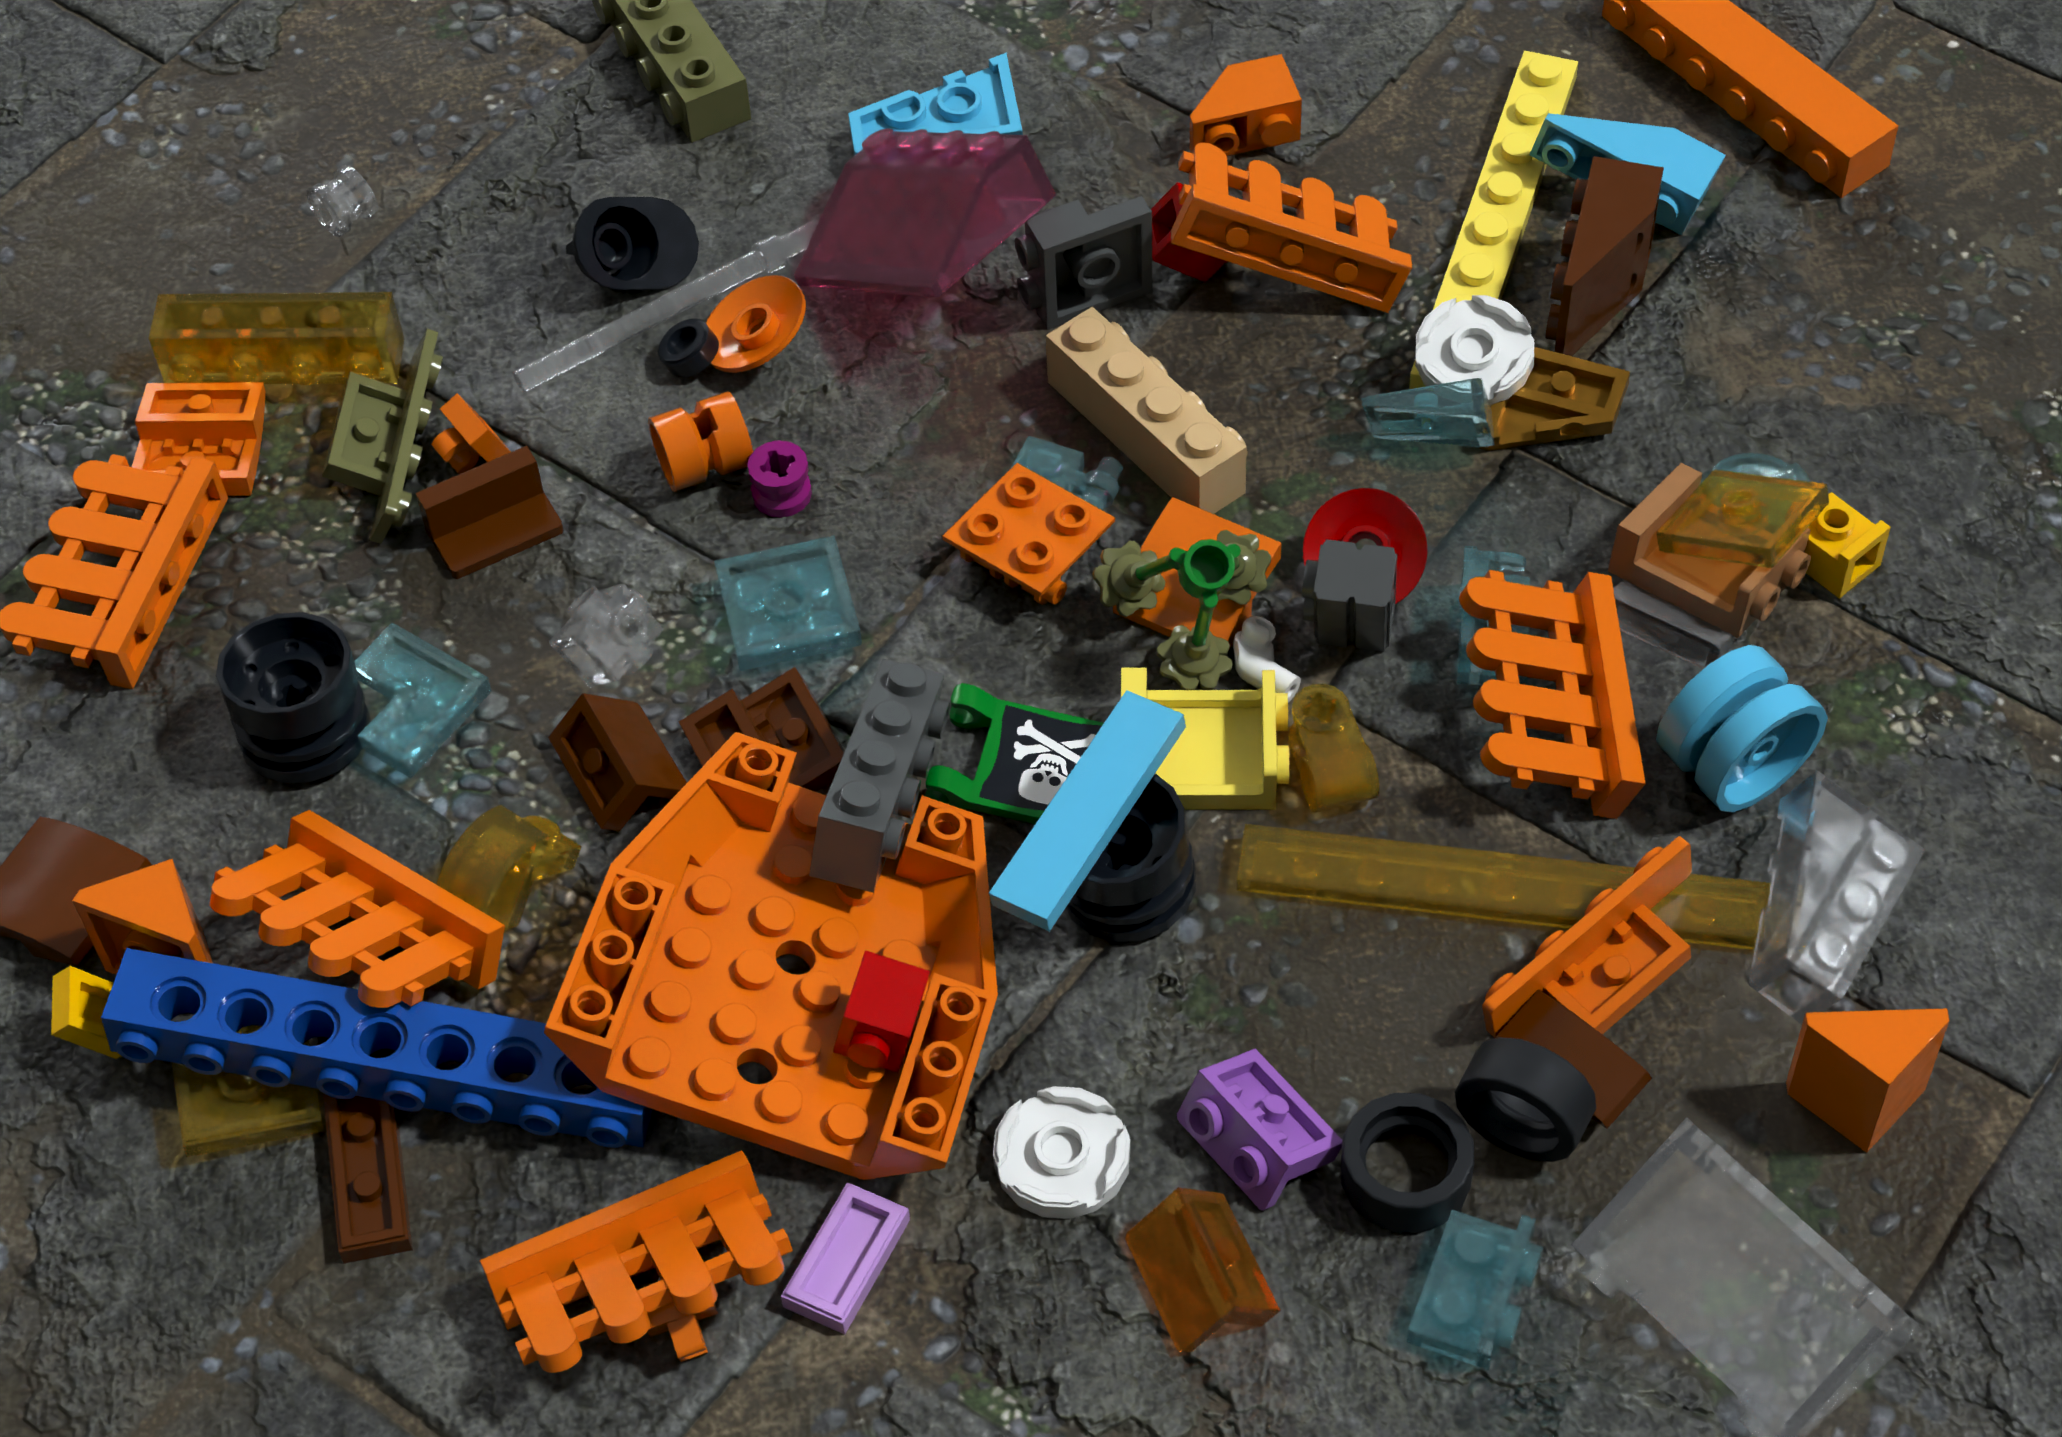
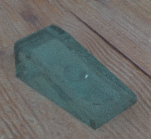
[1362,378,1495,447]

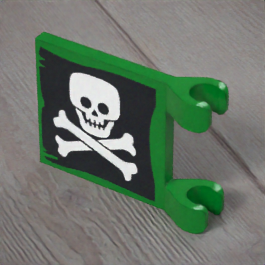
[925,683,1104,824]

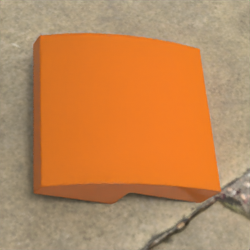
[131,382,266,496]
[1113,497,1281,651]

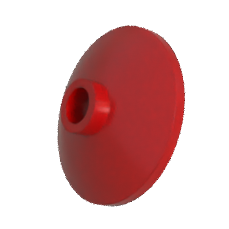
[1303,488,1428,604]

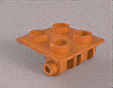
[942,463,1115,605]

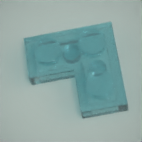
[354,623,492,778]

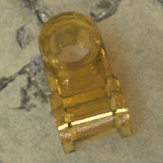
[1288,684,1379,813]

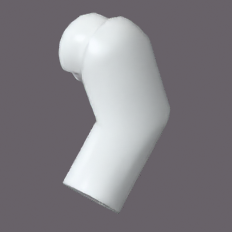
[1233,616,1301,703]

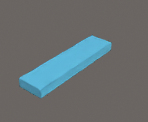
[989,690,1186,932]

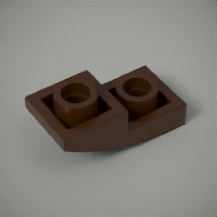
[1494,989,1652,1129]

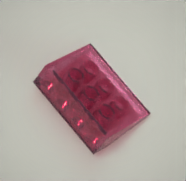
[794,128,1056,298]

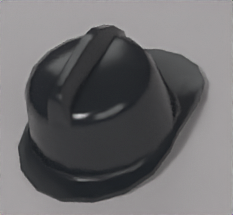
[566,197,699,290]

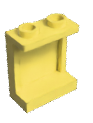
[1121,668,1289,810]

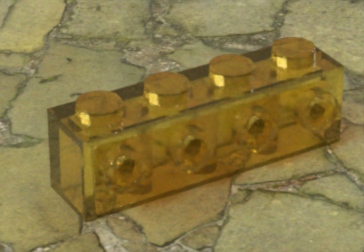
[149,292,405,385]

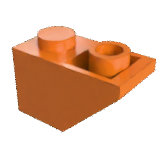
[1190,54,1302,156]

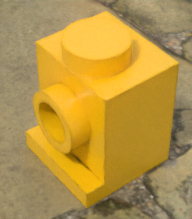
[1786,492,1891,599]

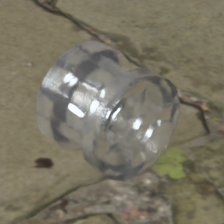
[306,165,378,237]

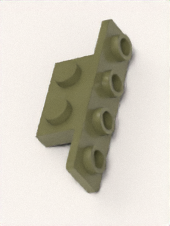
[322,328,443,544]

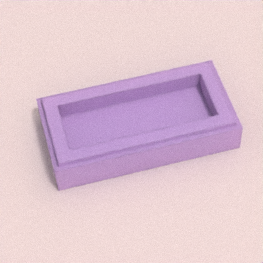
[781,1182,910,1335]

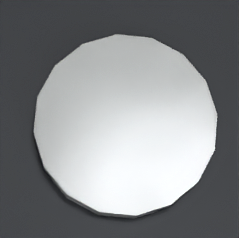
[1415,295,1534,407]
[993,1086,1130,1219]

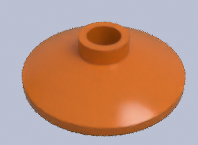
[706,275,806,373]

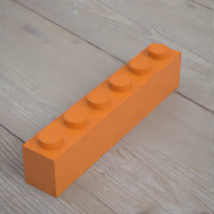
[1602,0,1899,198]

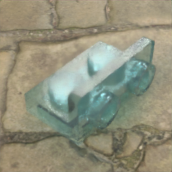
[1407,1210,1543,1370]

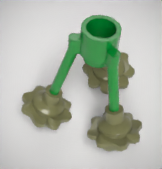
[1092,530,1271,690]

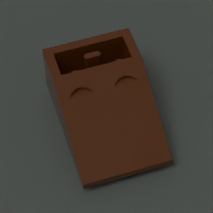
[1545,156,1664,356]

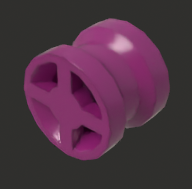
[747,440,812,518]

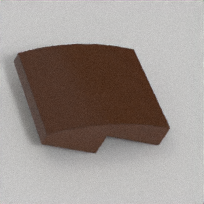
[679,667,845,792]
[0,816,152,966]

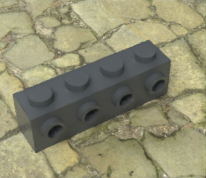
[809,659,950,893]

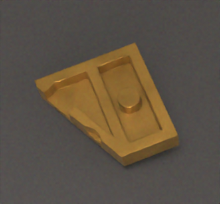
[1479,347,1630,451]

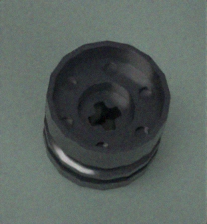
[216,612,370,783]
[1066,773,1196,942]

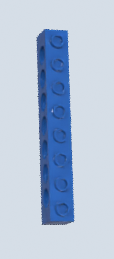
[101,948,653,1148]

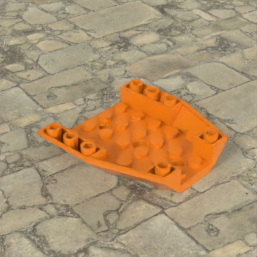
[544,732,998,1180]

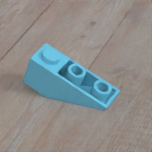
[1529,113,1726,235]

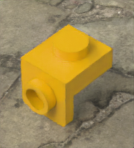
[51,966,121,1059]

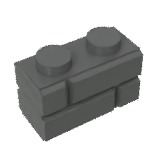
[1302,539,1397,652]

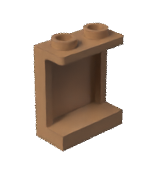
[1608,463,1811,638]

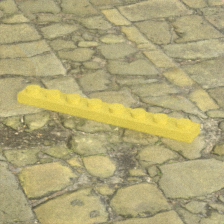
[1409,50,1579,395]

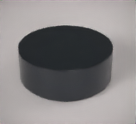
[658,319,719,378]

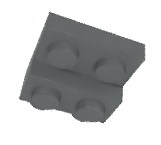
[1015,196,1153,330]

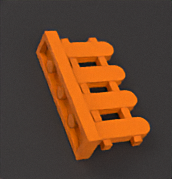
[1171,143,1412,313]
[0,454,228,690]
[1459,570,1646,819]
[210,810,505,1008]
[480,1150,793,1373]

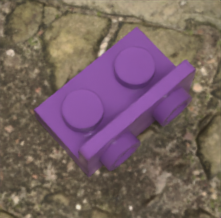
[1177,1048,1342,1210]

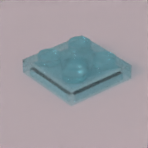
[714,535,862,671]

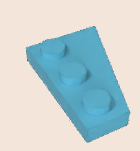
[848,53,1023,169]

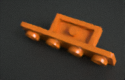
[1482,836,1692,1038]

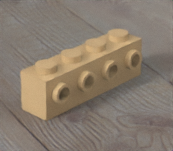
[1046,307,1248,514]

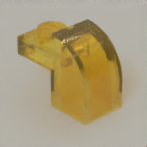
[436,805,582,930]

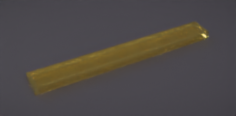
[1237,824,1773,951]

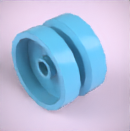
[1656,645,1828,812]

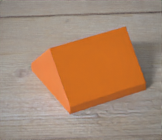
[72,859,213,975]
[1786,1008,1950,1153]

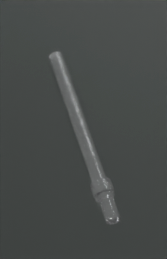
[513,219,825,393]

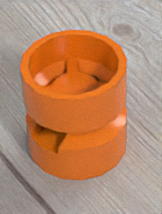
[648,391,753,492]

